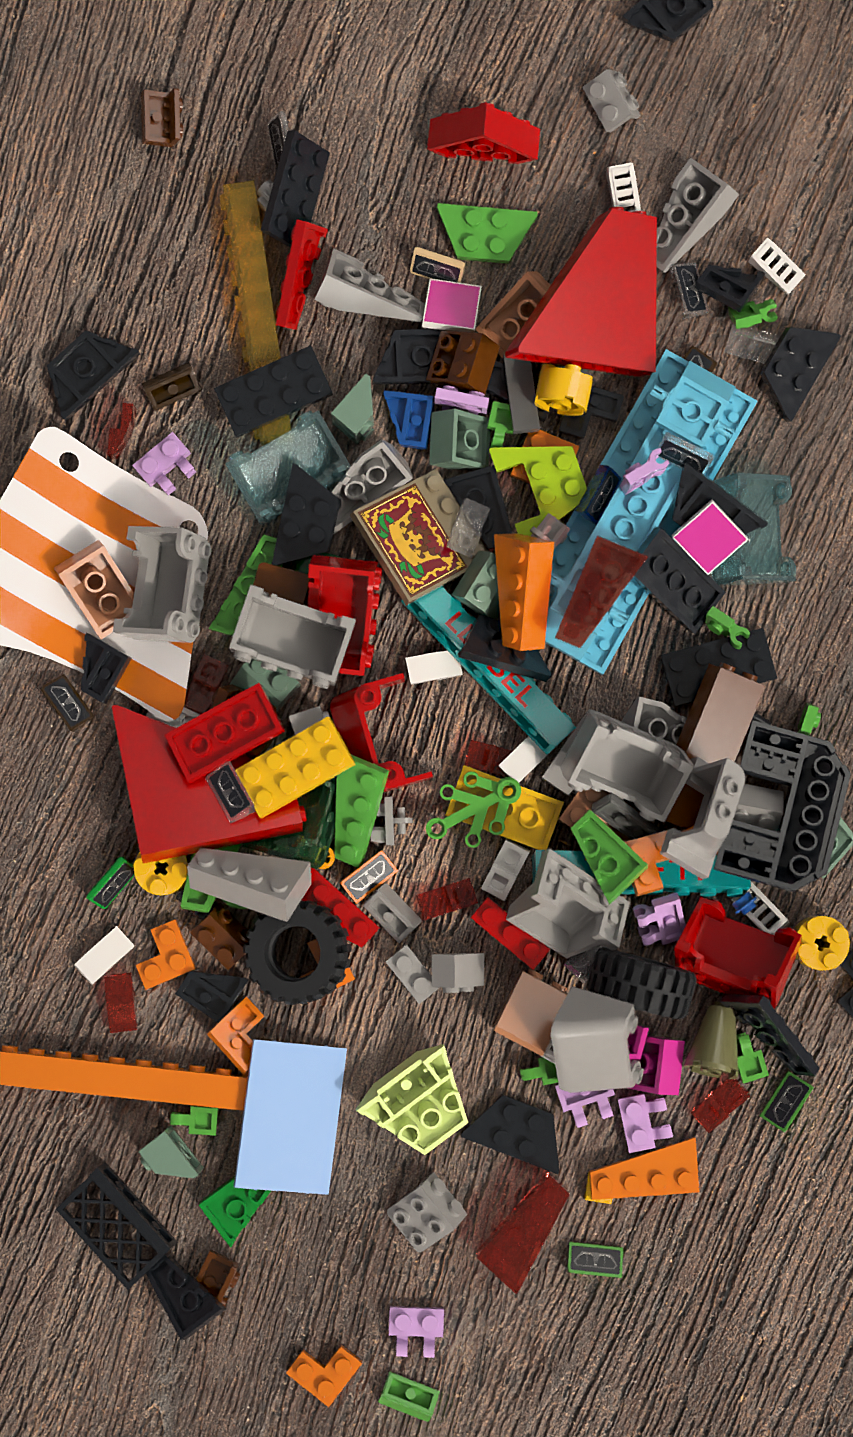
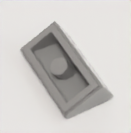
[362,883,422,943]

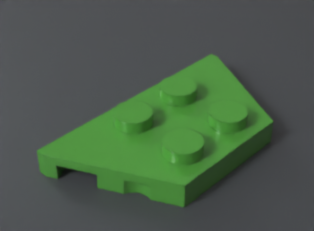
[437,203,538,264]

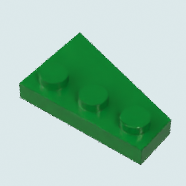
[198,1176,272,1248]

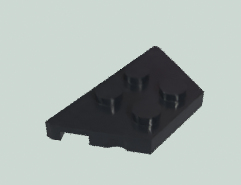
[621,0,714,43]
[759,327,841,422]
[372,329,444,385]
[47,330,140,422]
[672,461,768,534]
[272,464,341,566]
[458,614,552,682]
[461,1094,559,1174]

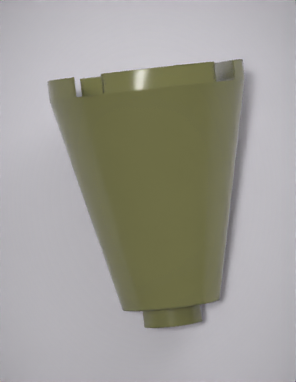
[684,1002,738,1079]

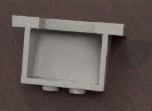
[660,757,745,879]
[506,848,630,958]

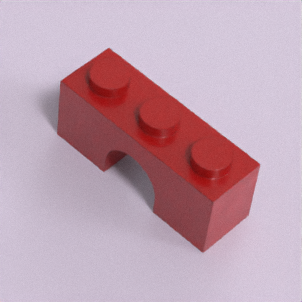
[470,897,550,970]

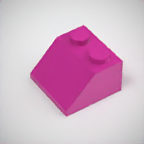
[629,1035,685,1095]

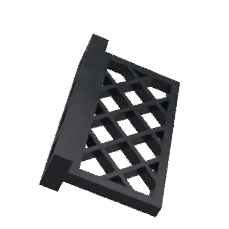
[56,1162,178,1290]

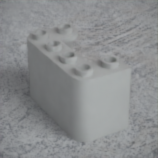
[113,526,211,643]
[229,585,356,689]
[560,710,694,822]

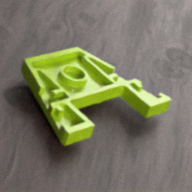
[489,446,590,536]

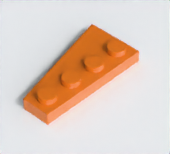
[589,1137,699,1200]

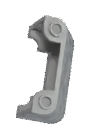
[551,986,644,1093]

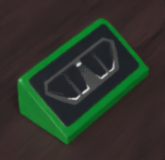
[86,857,135,909]

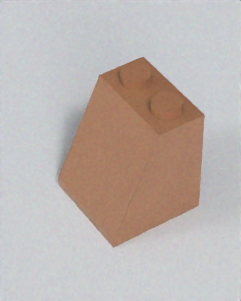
[492,968,568,1057]

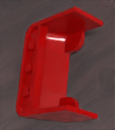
[330,673,433,793]

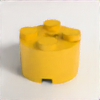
[534,364,593,416]
[134,852,190,895]
[794,916,850,970]

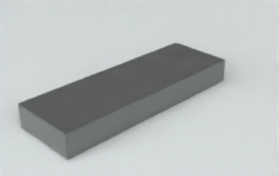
[503,355,540,434]
[592,792,664,840]

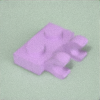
[435,386,489,415]
[132,432,196,496]
[620,448,669,495]
[633,892,686,946]
[555,1084,615,1128]
[618,1093,673,1153]
[389,1306,444,1358]

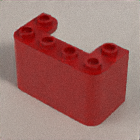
[307,555,382,676]

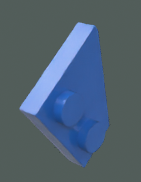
[384,390,435,450]

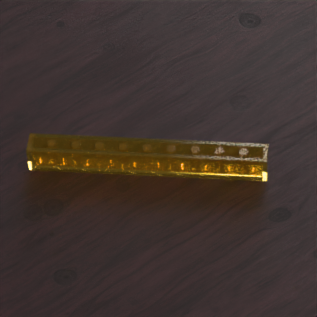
[219,180,293,447]

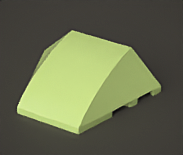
[356,1044,468,1155]

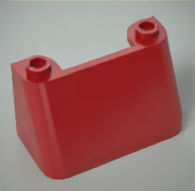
[674,897,802,1009]

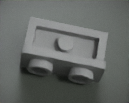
[582,69,641,133]

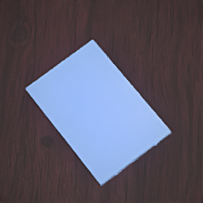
[234,1039,347,1195]

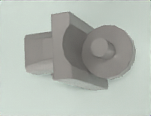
[530,513,570,551]
[371,797,413,846]

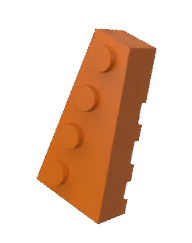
[494,533,554,651]

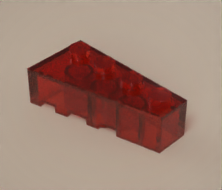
[554,536,648,649]
[476,1171,570,1295]

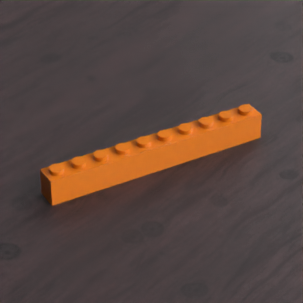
[0,1045,249,1111]

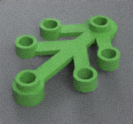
[426,772,521,848]

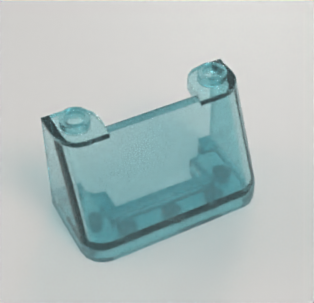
[225,411,351,525]
[712,473,796,585]

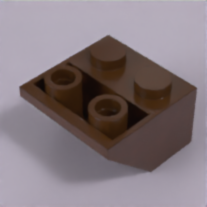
[426,331,500,394]

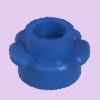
[732,891,757,915]

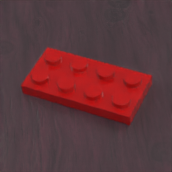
[165,683,285,783]

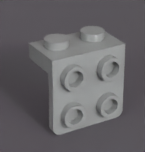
[387,1172,467,1252]

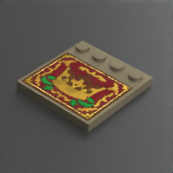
[350,469,488,606]

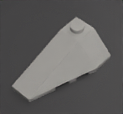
[656,158,739,273]
[332,439,413,533]

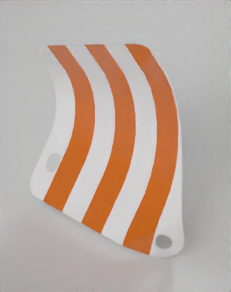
[0,427,208,722]

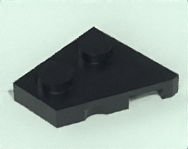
[694,265,766,313]
[81,632,132,704]
[175,971,249,1022]

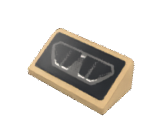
[410,247,465,283]

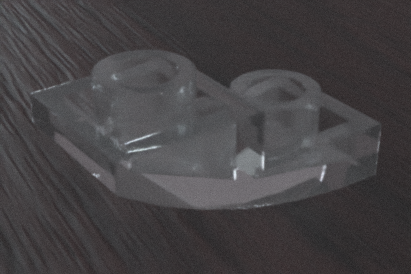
[447,498,490,558]

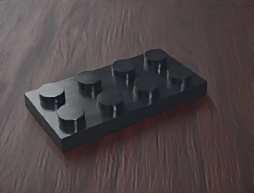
[260,130,330,248]
[214,345,333,438]
[624,527,726,634]
[660,628,778,707]

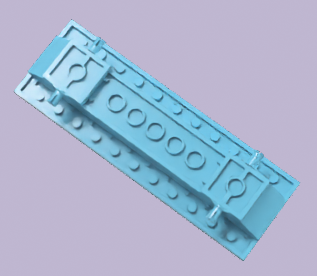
[545,349,758,675]

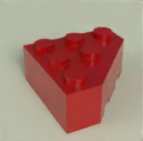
[427,103,540,164]

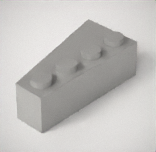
[187,848,312,922]

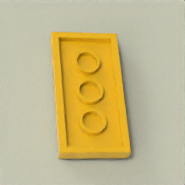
[235,716,356,818]
[445,765,564,850]

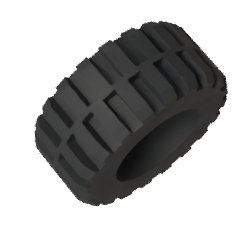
[243,900,352,1005]
[587,948,697,1019]

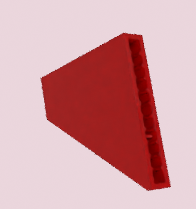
[505,207,657,377]
[112,705,307,864]

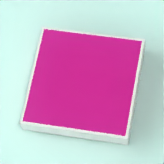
[422,279,482,333]
[672,499,749,575]

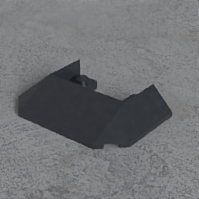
[713,720,851,892]

